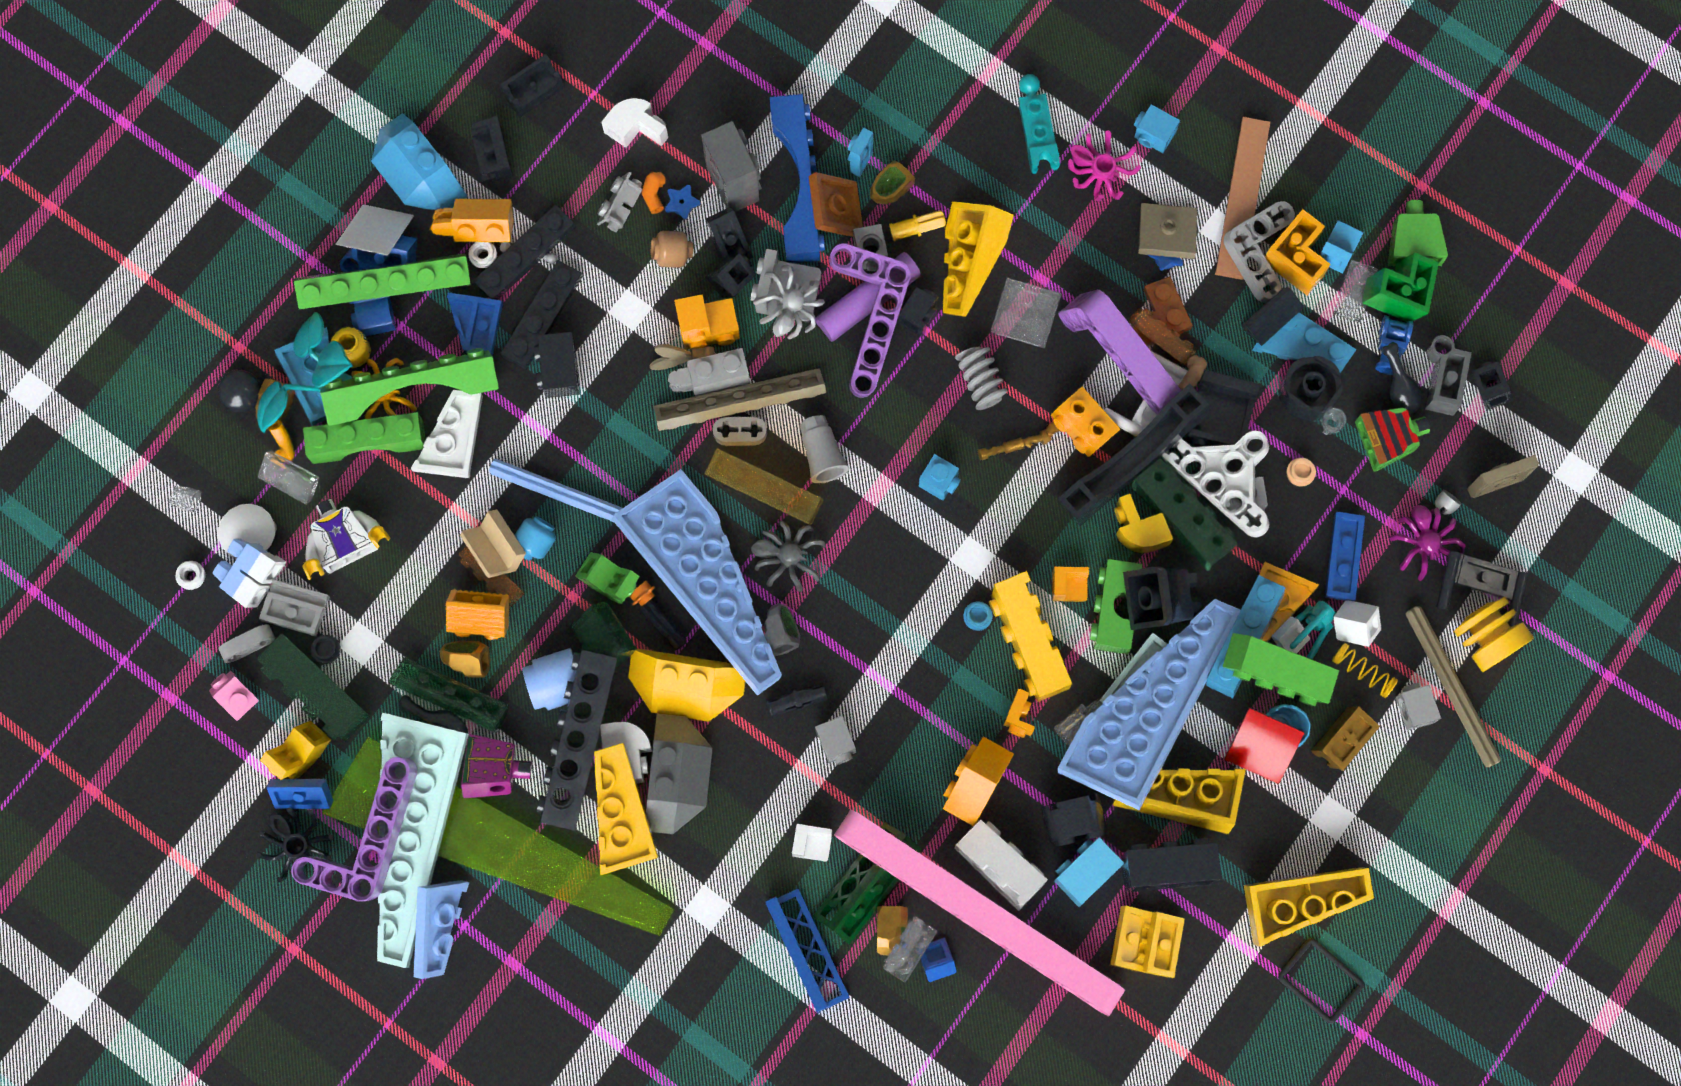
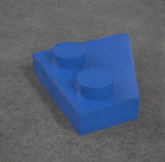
[447,293,503,356]

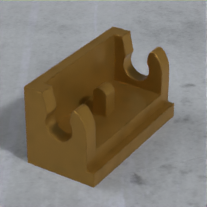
[1311,706,1380,771]

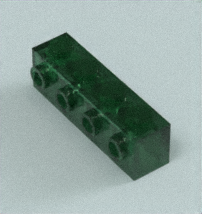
[1131,458,1238,572]

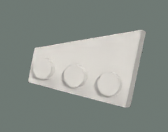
[411,390,483,478]

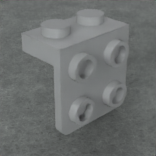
[751,249,821,322]

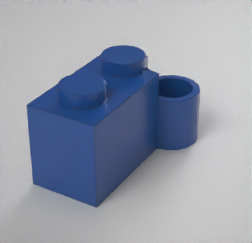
[340,235,417,272]

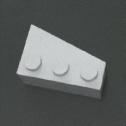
[955,819,1048,911]

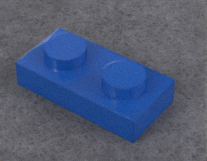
[266,779,334,809]

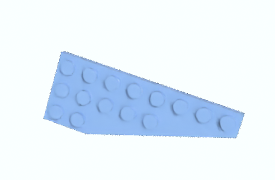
[612,469,782,695]
[1058,599,1241,810]

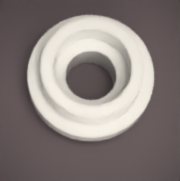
[468,242,497,268]
[175,561,206,590]

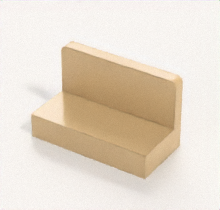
[460,510,526,578]

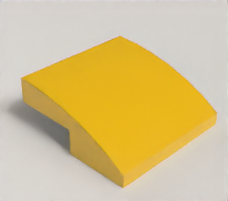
[1110,906,1185,978]

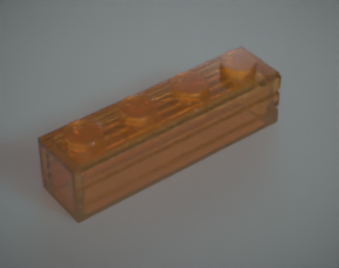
[1128,308,1197,366]
[458,546,524,607]

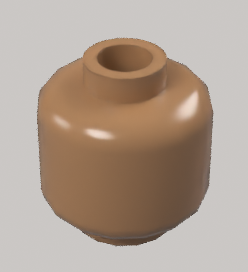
[651,231,693,268]

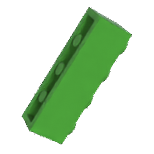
[1222,633,1339,707]

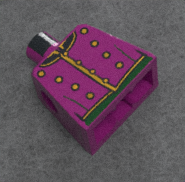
[461,734,532,798]

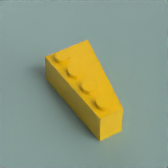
[989,571,1072,702]
[1113,768,1246,834]
[1244,867,1374,947]

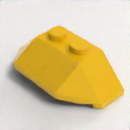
[628,648,746,722]

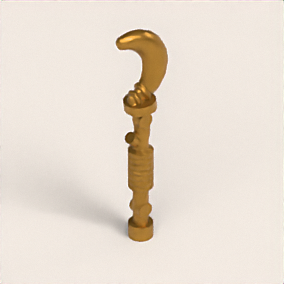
[978,421,1060,460]

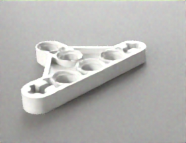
[1162,431,1269,537]

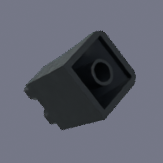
[1123,566,1202,630]

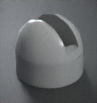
[1435,489,1461,515]

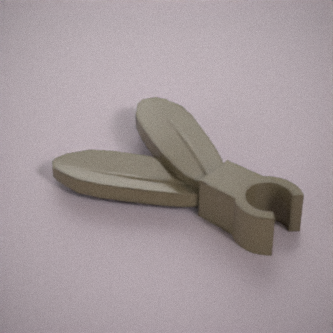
[650,344,715,370]

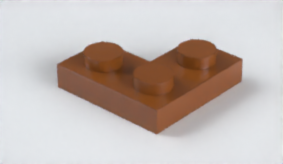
[1129,276,1193,346]

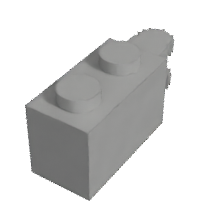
[668,348,750,396]

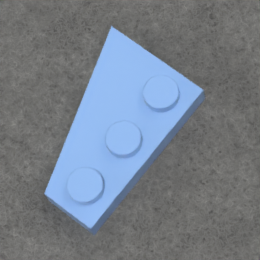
[414,880,469,979]

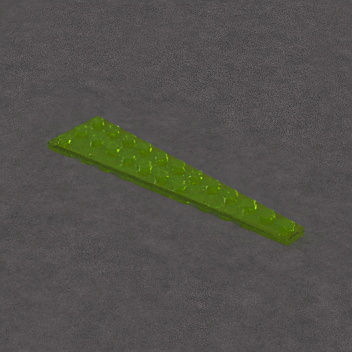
[322,737,675,936]

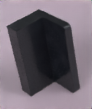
[1242,287,1304,346]

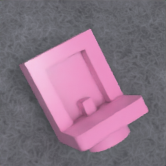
[209,671,259,721]

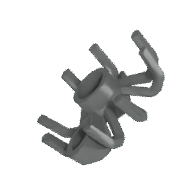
[751,520,826,592]

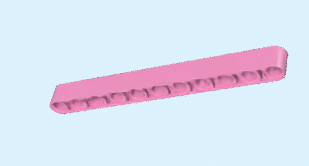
[834,809,1125,1016]

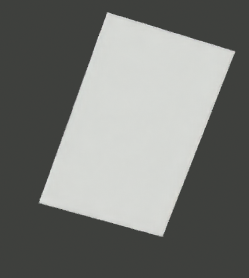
[335,205,414,255]

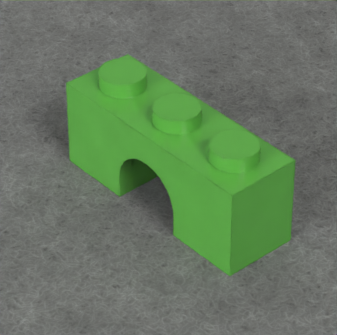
[1089,559,1143,655]

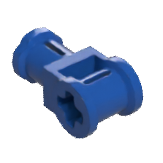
[1375,315,1413,375]

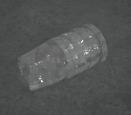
[1054,700,1102,746]

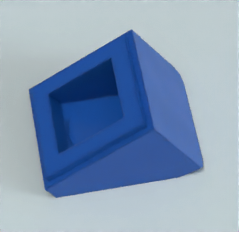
[917,937,956,982]

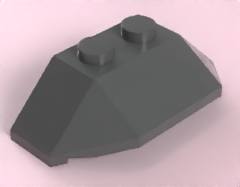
[646,713,713,834]

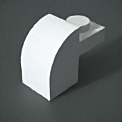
[602,98,668,148]
[600,722,653,783]

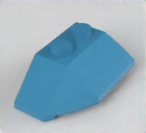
[371,113,468,210]

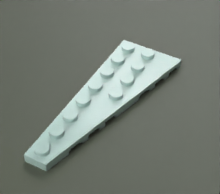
[377,713,469,968]

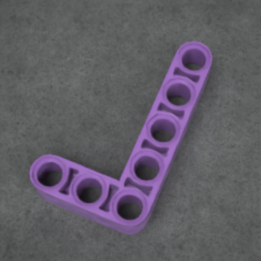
[829,244,911,398]
[1058,290,1181,415]
[291,757,417,901]

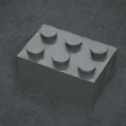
[701,121,762,212]

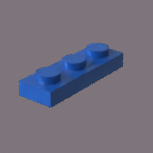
[1324,512,1365,601]

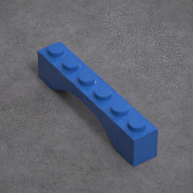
[769,94,825,263]

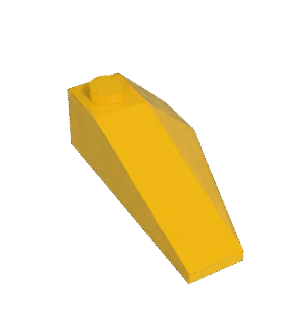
[943,202,1014,317]

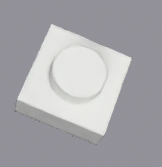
[1271,616,1310,654]

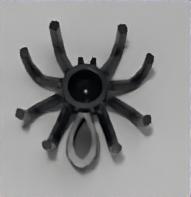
[257,808,334,884]

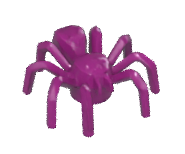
[1389,505,1466,581]

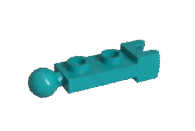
[1018,74,1060,174]

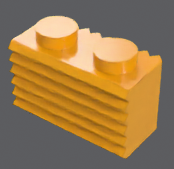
[446,589,509,640]

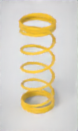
[1332,643,1398,698]

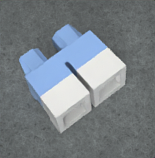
[213,539,286,608]

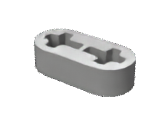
[713,417,767,446]
[218,624,275,663]

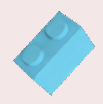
[1054,837,1124,907]

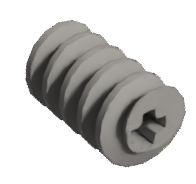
[955,347,1008,410]

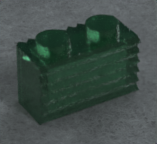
[571,601,637,668]

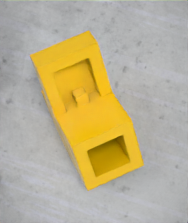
[1114,494,1173,553]
[260,720,331,780]

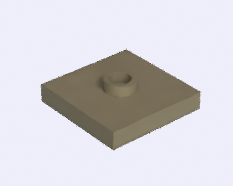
[1138,203,1197,259]
[1467,455,1539,498]

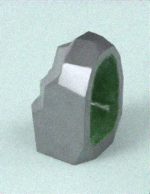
[764,603,800,656]

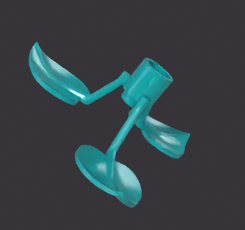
[257,312,353,433]

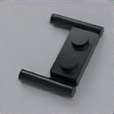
[1436,551,1529,627]

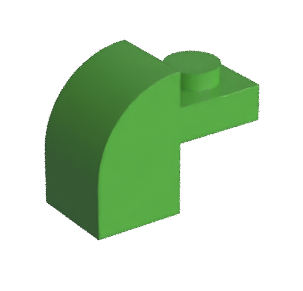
[575,552,640,604]

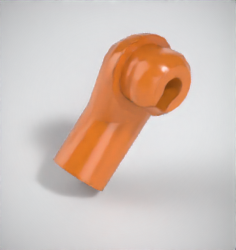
[642,172,666,214]

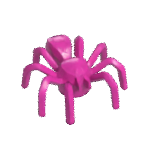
[1068,130,1142,202]

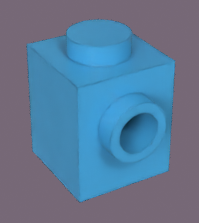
[1134,104,1180,153]
[919,454,961,501]

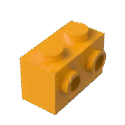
[1051,387,1120,457]

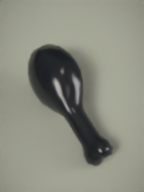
[1382,342,1421,415]
[398,695,468,733]

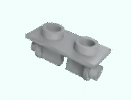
[597,172,642,232]

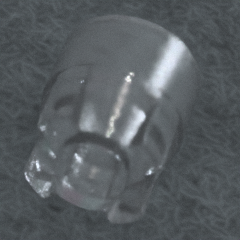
[1320,408,1346,435]
[169,485,201,512]

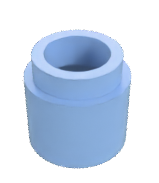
[522,648,583,710]

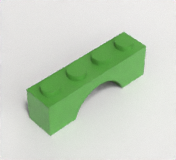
[303,412,426,464]

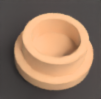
[1286,458,1316,486]

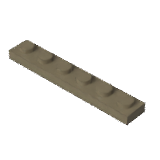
[653,368,826,431]

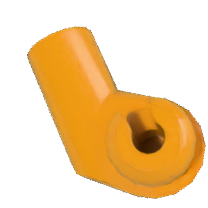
[268,420,295,464]

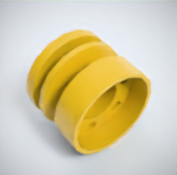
[1453,597,1534,672]

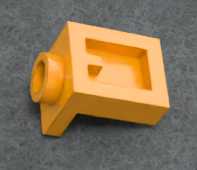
[1004,689,1035,738]

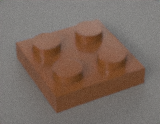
[808,172,863,237]

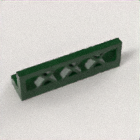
[813,822,922,945]

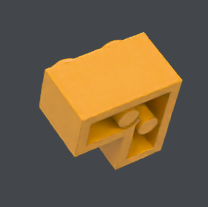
[1265,209,1331,296]
[674,294,740,350]
[943,736,1014,826]

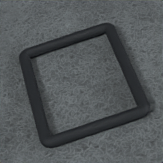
[1278,938,1364,1024]

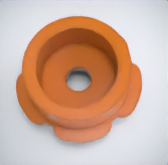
[629,581,655,606]

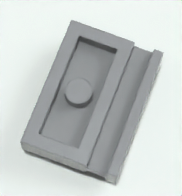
[259,579,330,636]

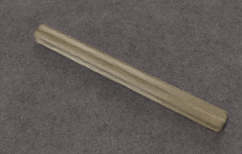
[1406,606,1501,767]

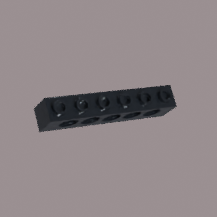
[536,645,617,830]

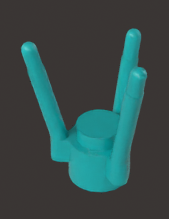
[1290,601,1336,660]

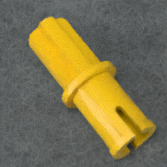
[889,210,946,241]

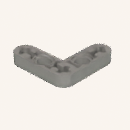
[1224,201,1295,303]

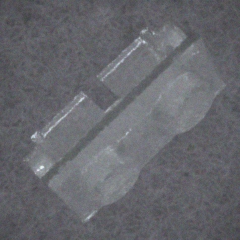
[883,917,938,983]

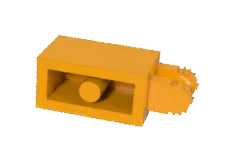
[430,199,514,242]

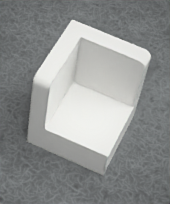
[1334,600,1381,647]
[792,824,832,862]

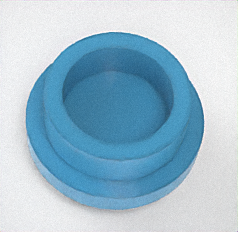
[963,601,993,631]

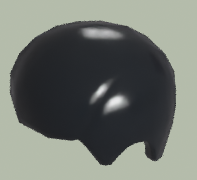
[218,369,262,412]

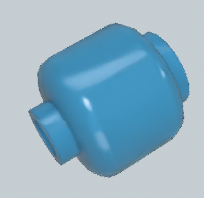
[514,516,556,561]

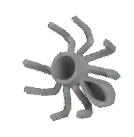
[753,265,825,339]

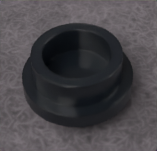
[311,635,341,664]

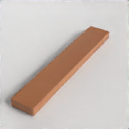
[1215,117,1270,280]

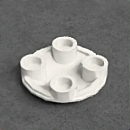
[218,504,277,558]

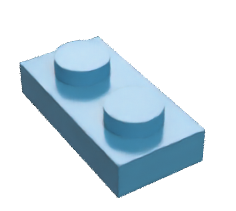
[848,128,873,177]

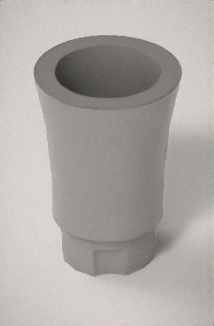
[800,415,850,483]

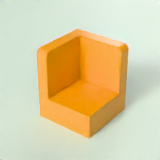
[1052,567,1089,602]

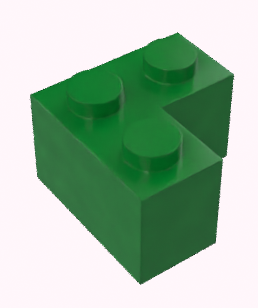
[1362,252,1439,322]

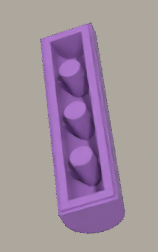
[815,252,920,342]

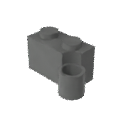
[1425,335,1472,416]

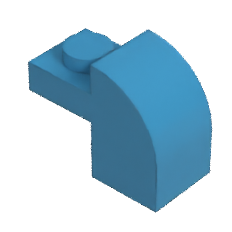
[1320,220,1364,274]

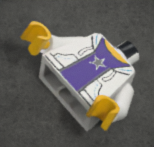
[303,499,391,580]

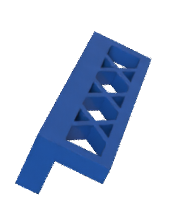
[765,889,850,1014]

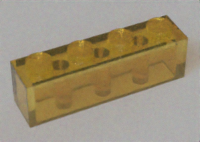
[705,448,824,525]

